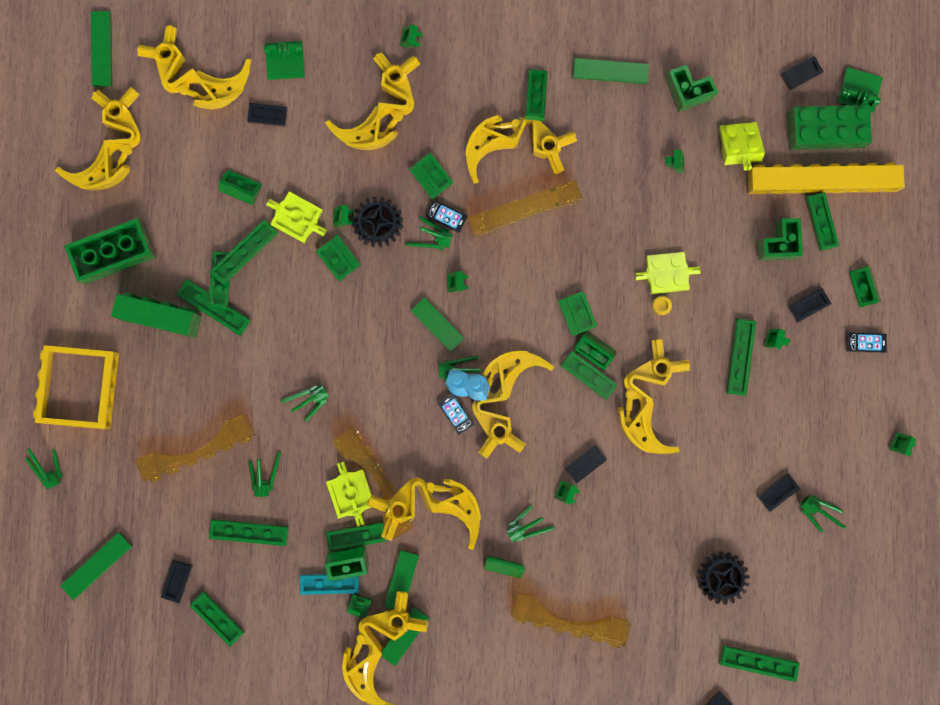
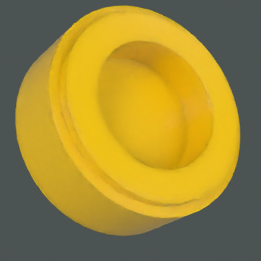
[652,296,672,316]

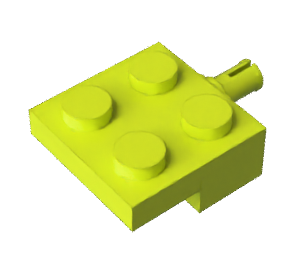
[719,122,765,171]

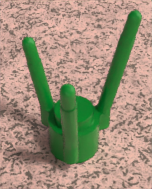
[405,216,453,250]
[439,356,482,382]
[281,385,329,422]
[25,448,63,490]
[248,452,281,497]
[800,495,846,533]
[506,505,555,542]

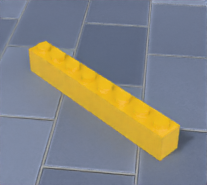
[747,162,905,194]

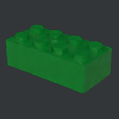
[788,105,872,150]
[64,218,157,285]
[111,292,202,338]

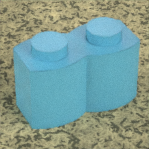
[445,370,490,401]

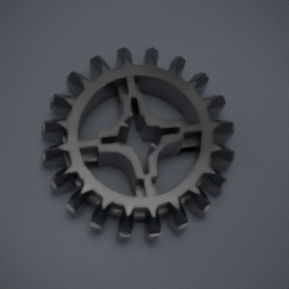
[352,197,403,248]
[697,551,750,605]

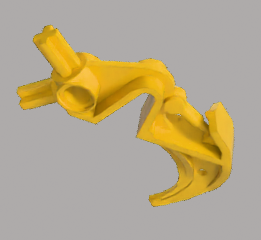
[137,25,251,110]
[325,52,420,150]
[55,87,141,190]
[465,115,577,184]
[618,339,690,454]
[472,351,554,459]
[367,477,481,550]
[342,591,428,705]

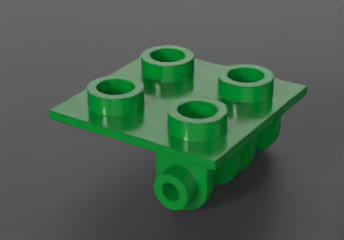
[264,41,305,80]
[837,67,883,113]

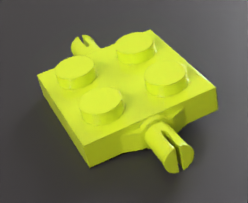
[266,192,327,244]
[635,252,700,294]
[326,461,372,527]

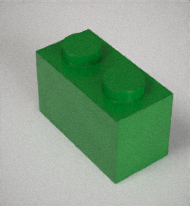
[325,546,369,581]

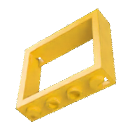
[33,345,119,429]

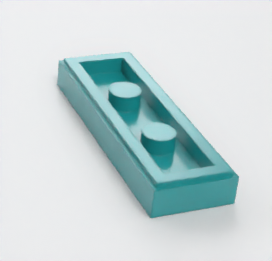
[300,574,359,595]

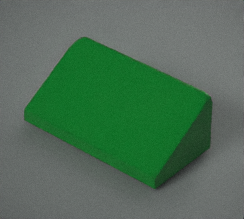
[219,170,262,205]
[849,266,881,308]
[573,331,617,371]
[484,555,525,579]

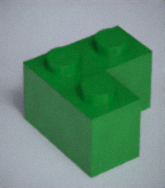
[665,65,719,112]
[758,218,803,261]

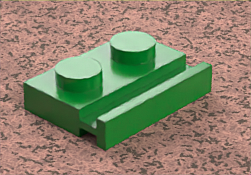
[409,153,454,200]
[315,235,361,282]
[557,291,598,337]

